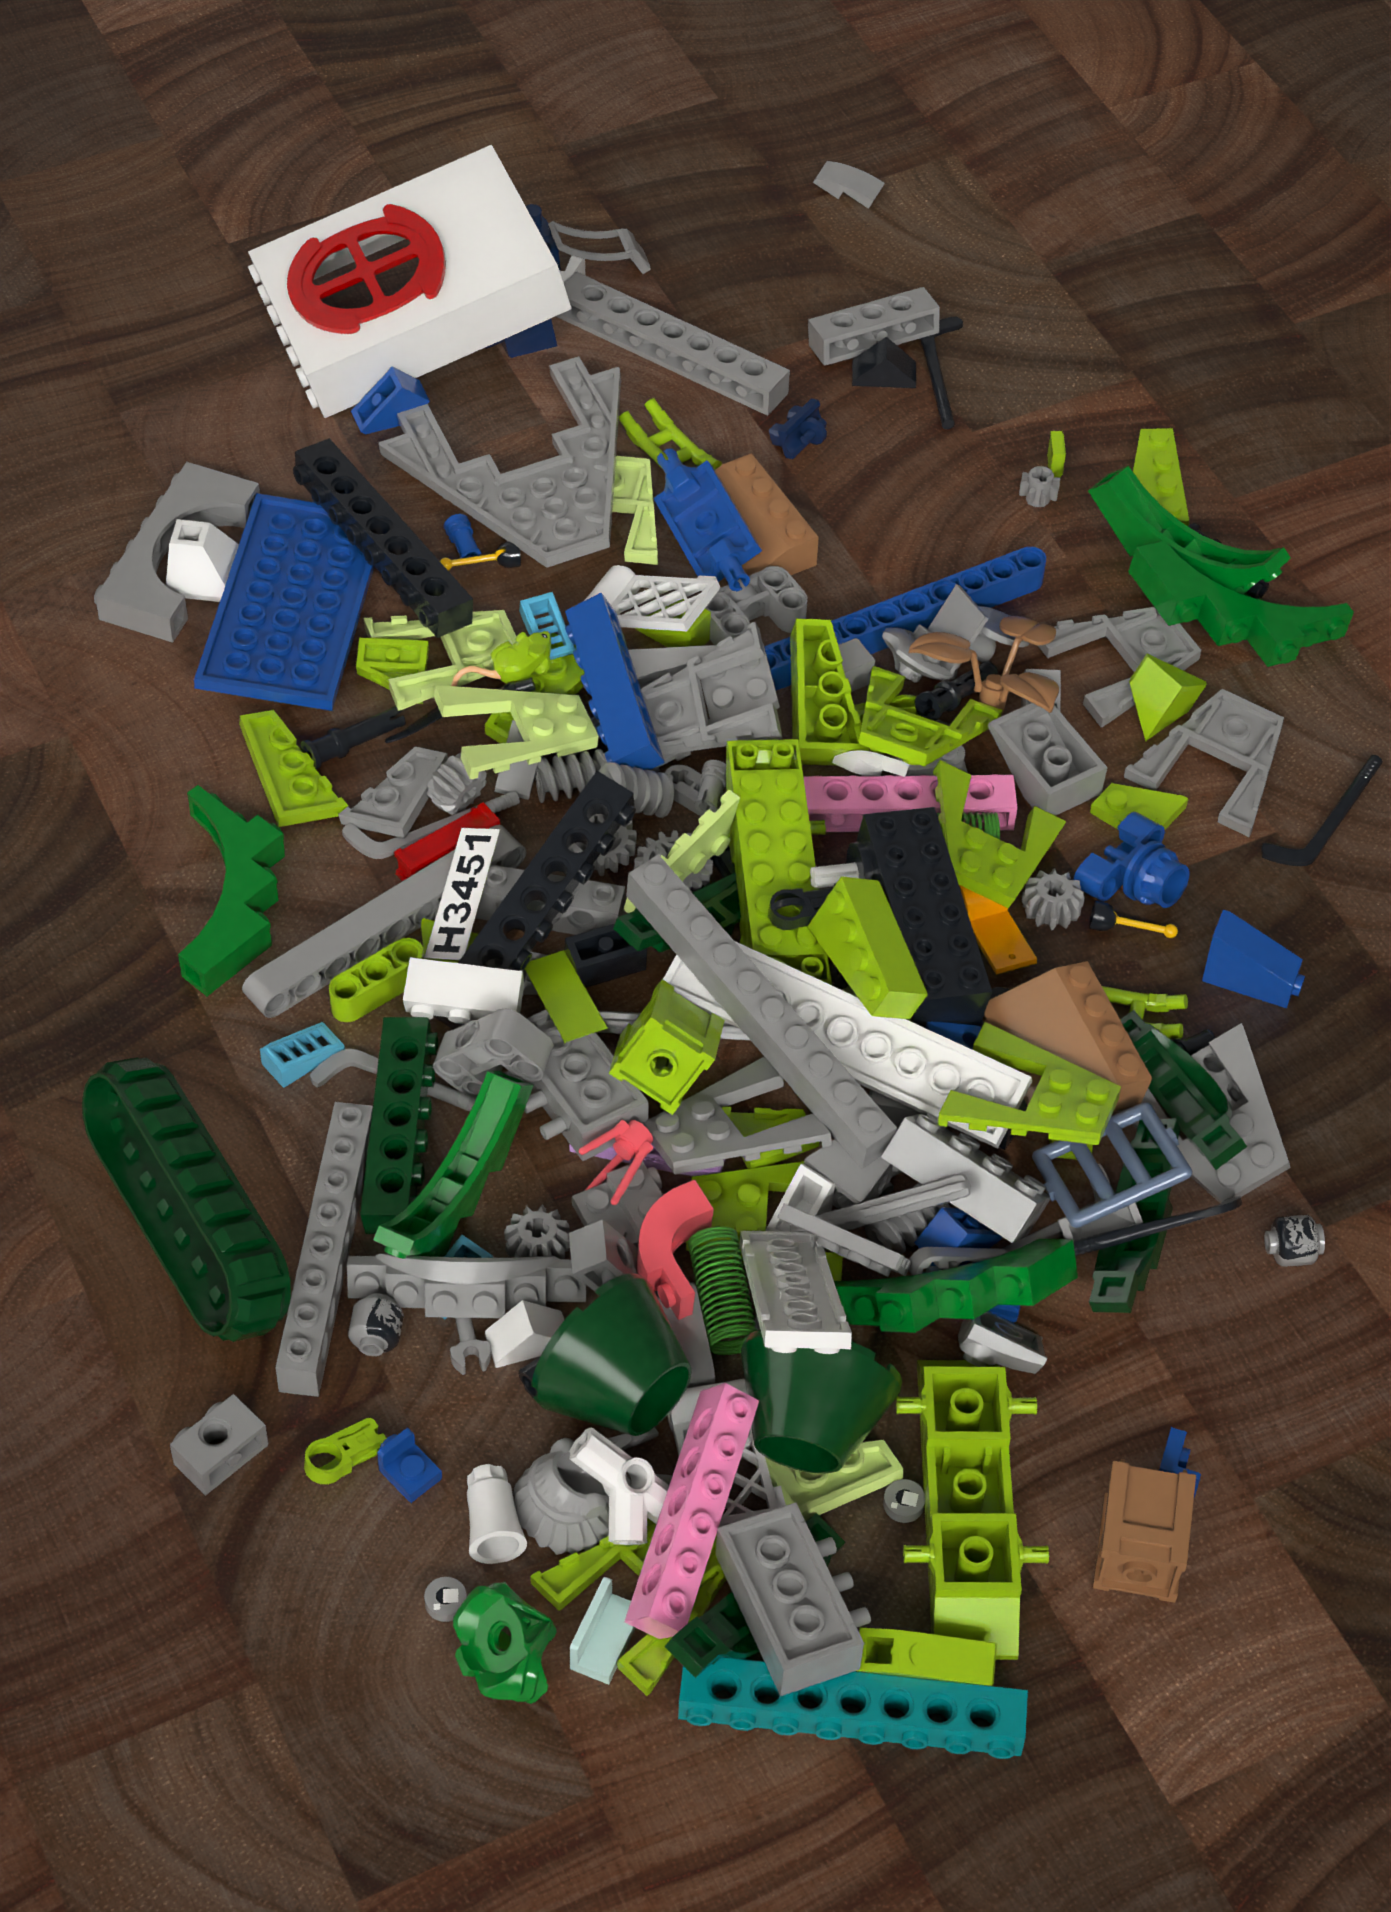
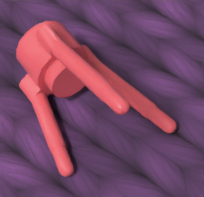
[579,1120,653,1206]

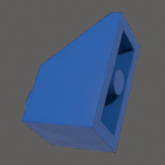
[351,366,430,435]
[914,1207,1003,1267]

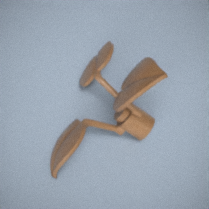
[908,616,1059,715]

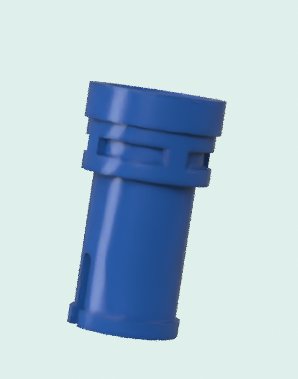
[443,514,481,559]

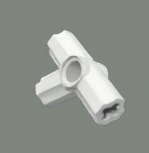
[569,1427,669,1545]

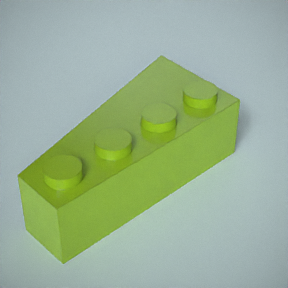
[807,877,928,1019]

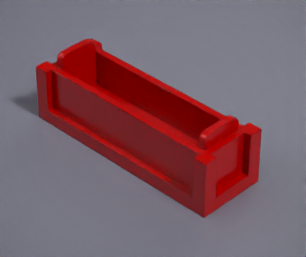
[394,802,500,881]

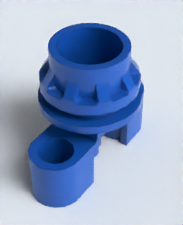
[1073,812,1189,908]

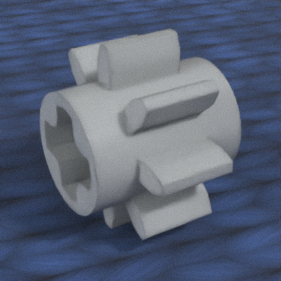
[1019,466,1060,507]

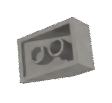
[988,703,1107,816]

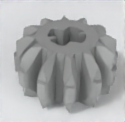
[427,753,487,815]
[1022,868,1085,931]
[504,1204,570,1260]

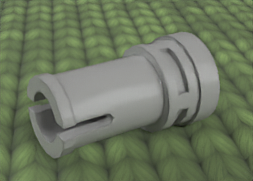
[694,760,726,814]

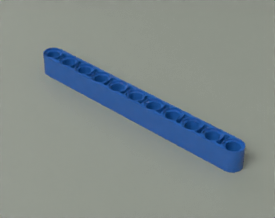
[764,547,1046,691]

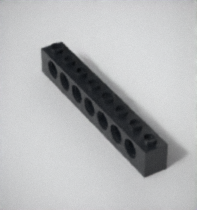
[293,438,473,638]
[433,771,636,1030]

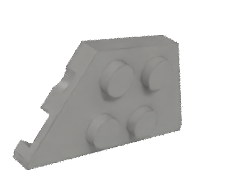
[777,1203,912,1277]

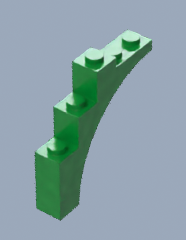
[1088,466,1291,595]
[1128,540,1354,667]
[178,785,285,997]
[373,1071,534,1259]
[834,1239,1078,1333]

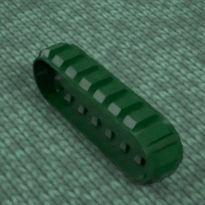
[82,1057,291,1342]

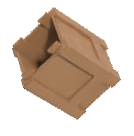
[1092,1459,1196,1603]

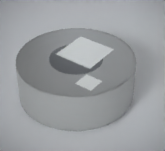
[883,1479,925,1523]
[424,1577,467,1622]

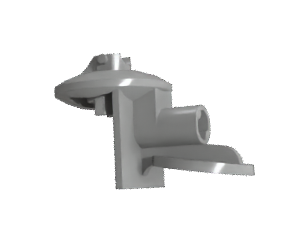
[882,584,1030,683]

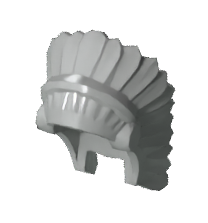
[513,1427,672,1555]

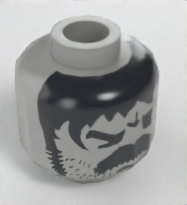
[1264,1215,1325,1267]
[348,1294,404,1356]

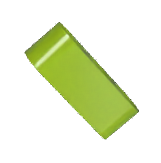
[329,938,424,1022]

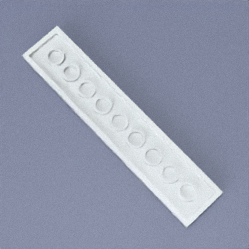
[663,941,1032,1149]

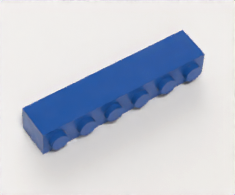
[565,593,665,770]

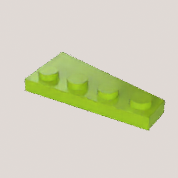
[1133,428,1189,526]
[485,633,585,744]
[239,710,348,827]

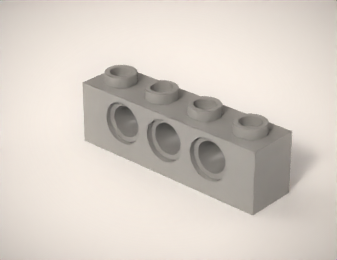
[808,287,940,366]
[475,864,625,935]

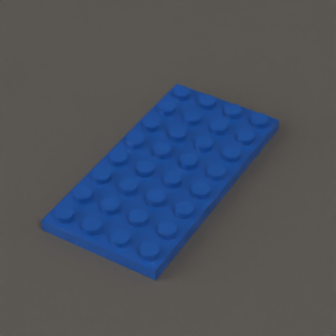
[194,493,374,711]

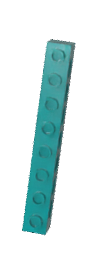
[678,1657,1028,1759]

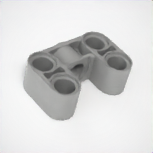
[705,566,808,645]
[433,1009,554,1098]

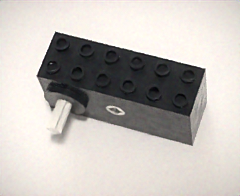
[810,807,992,1028]

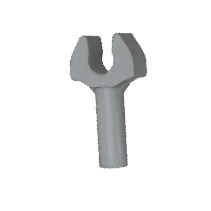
[450,1318,491,1375]

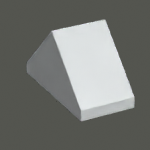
[766,1164,835,1232]
[485,1300,564,1368]

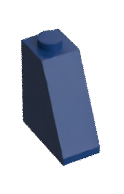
[1202,910,1305,1009]

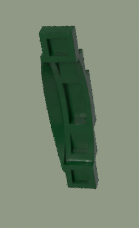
[613,872,741,953]
[1120,1010,1247,1170]
[1089,1119,1181,1313]
[665,1513,846,1678]

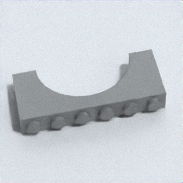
[94,462,260,642]

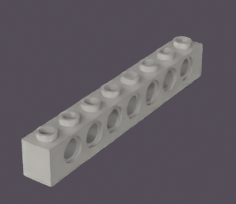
[556,272,790,416]
[275,1102,373,1397]

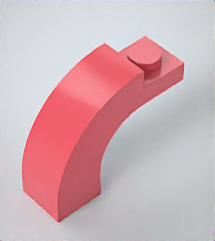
[636,1180,714,1320]

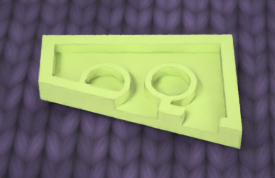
[756,1440,903,1521]

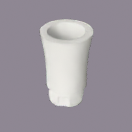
[467,1464,527,1564]

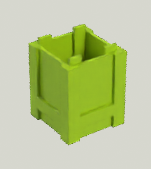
[609,979,725,1115]

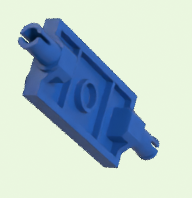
[653,448,762,592]

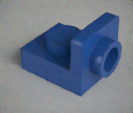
[1159,1427,1201,1498]
[377,1428,442,1503]

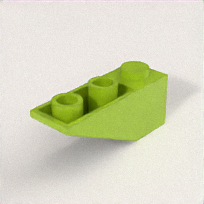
[856,1627,997,1686]

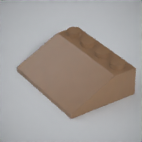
[715,453,819,587]
[982,961,1152,1111]

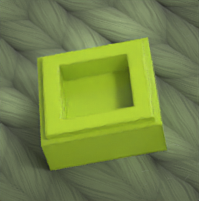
[1047,431,1066,478]

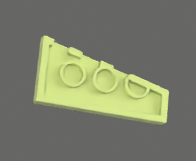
[624,790,740,913]

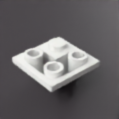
[166,519,239,602]

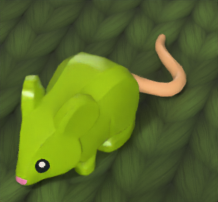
[451,631,551,686]

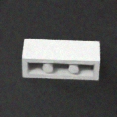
[403,957,525,1024]

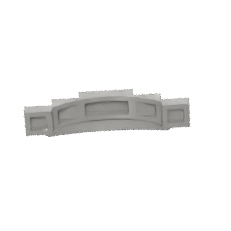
[347,1253,586,1318]

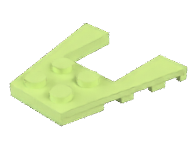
[612,456,658,565]
[364,610,516,711]
[434,685,599,779]

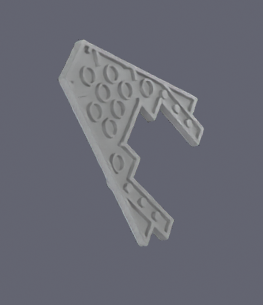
[378,356,621,568]

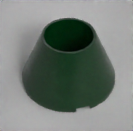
[531,1273,692,1436]
[741,1329,902,1474]

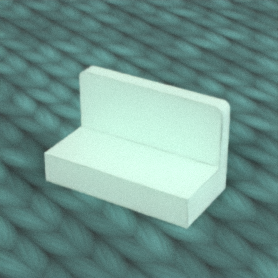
[570,1576,636,1685]

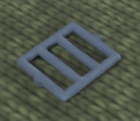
[1032,1102,1192,1228]

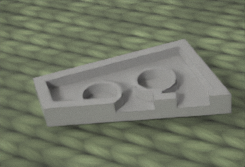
[338,746,448,838]

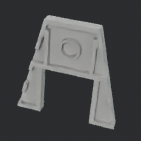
[1038,607,1201,727]
[641,622,783,755]
[628,642,780,773]
[1124,689,1284,837]
[1118,1023,1291,1203]
[643,1056,832,1175]

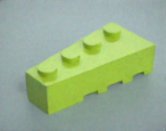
[790,618,869,766]

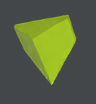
[1129,654,1207,742]

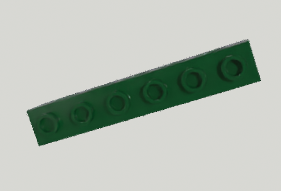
[360,1017,439,1234]

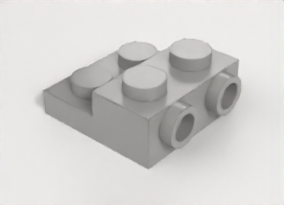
[572,1161,663,1248]

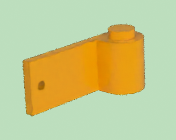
[959,885,1037,975]

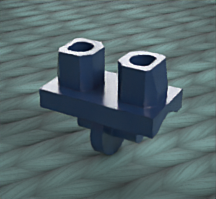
[769,398,827,459]

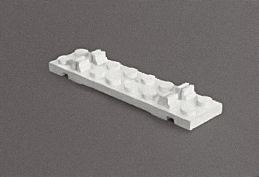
[740,1231,852,1354]

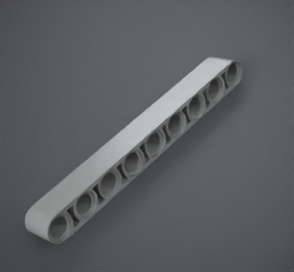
[242,825,526,1018]

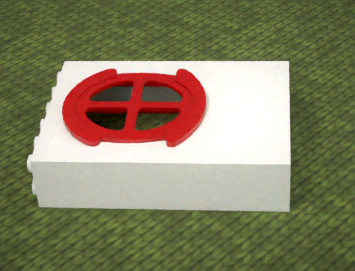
[248,145,572,418]

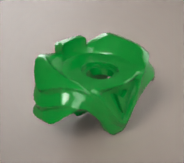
[453,1581,557,1704]

